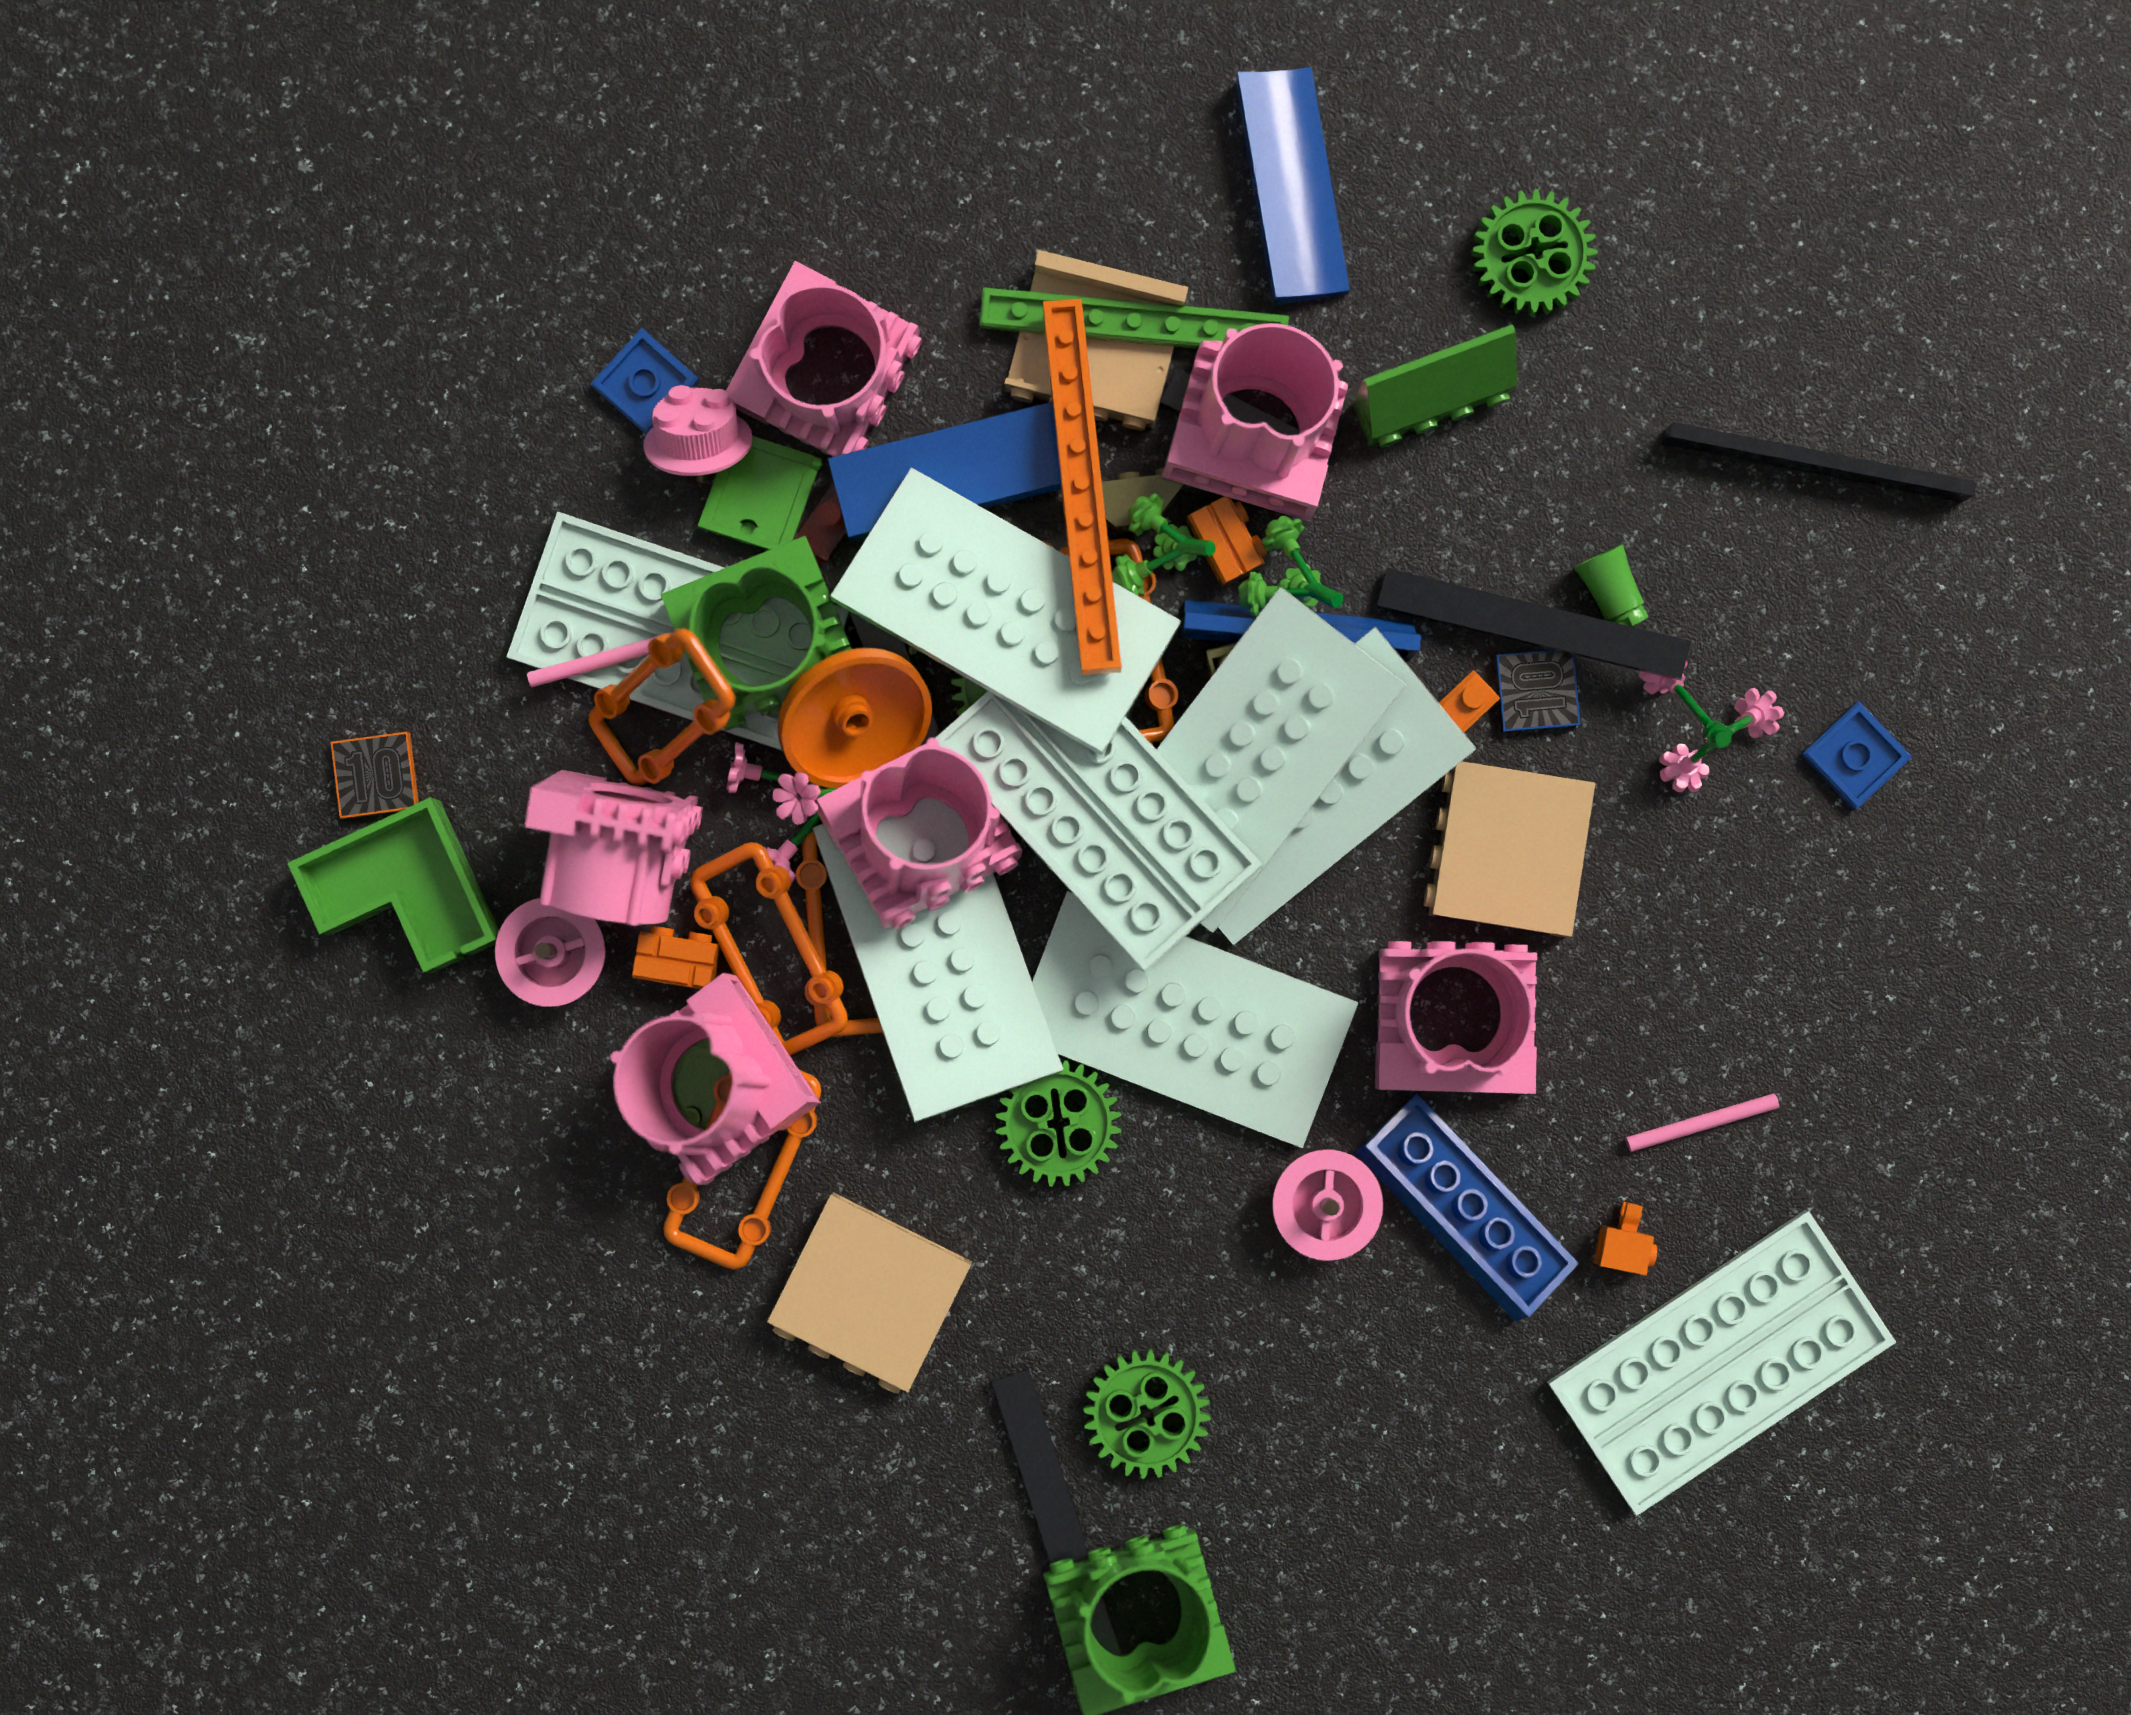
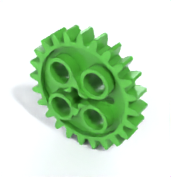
[1471,189,1598,316]
[996,1060,1122,1187]
[1083,1348,1211,1479]

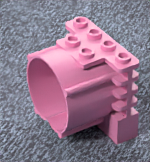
[726,261,922,457]
[1162,324,1348,521]
[816,738,1022,929]
[525,770,703,925]
[1375,941,1537,1094]
[611,973,820,1185]

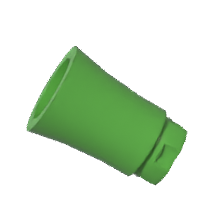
[1573,544,1648,626]

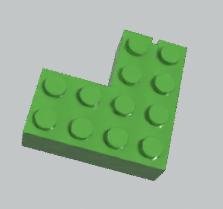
[287,797,499,973]

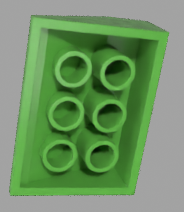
[1352,325,1517,448]

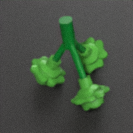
[1112,493,1216,596]
[1238,516,1343,617]

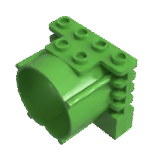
[660,536,852,731]
[1043,1524,1236,1715]

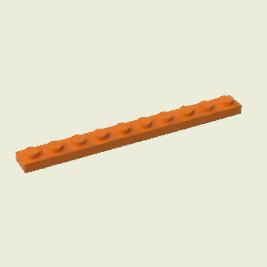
[1043,299,1122,675]

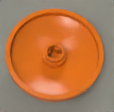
[777,648,932,789]

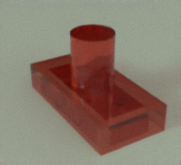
[794,482,847,563]

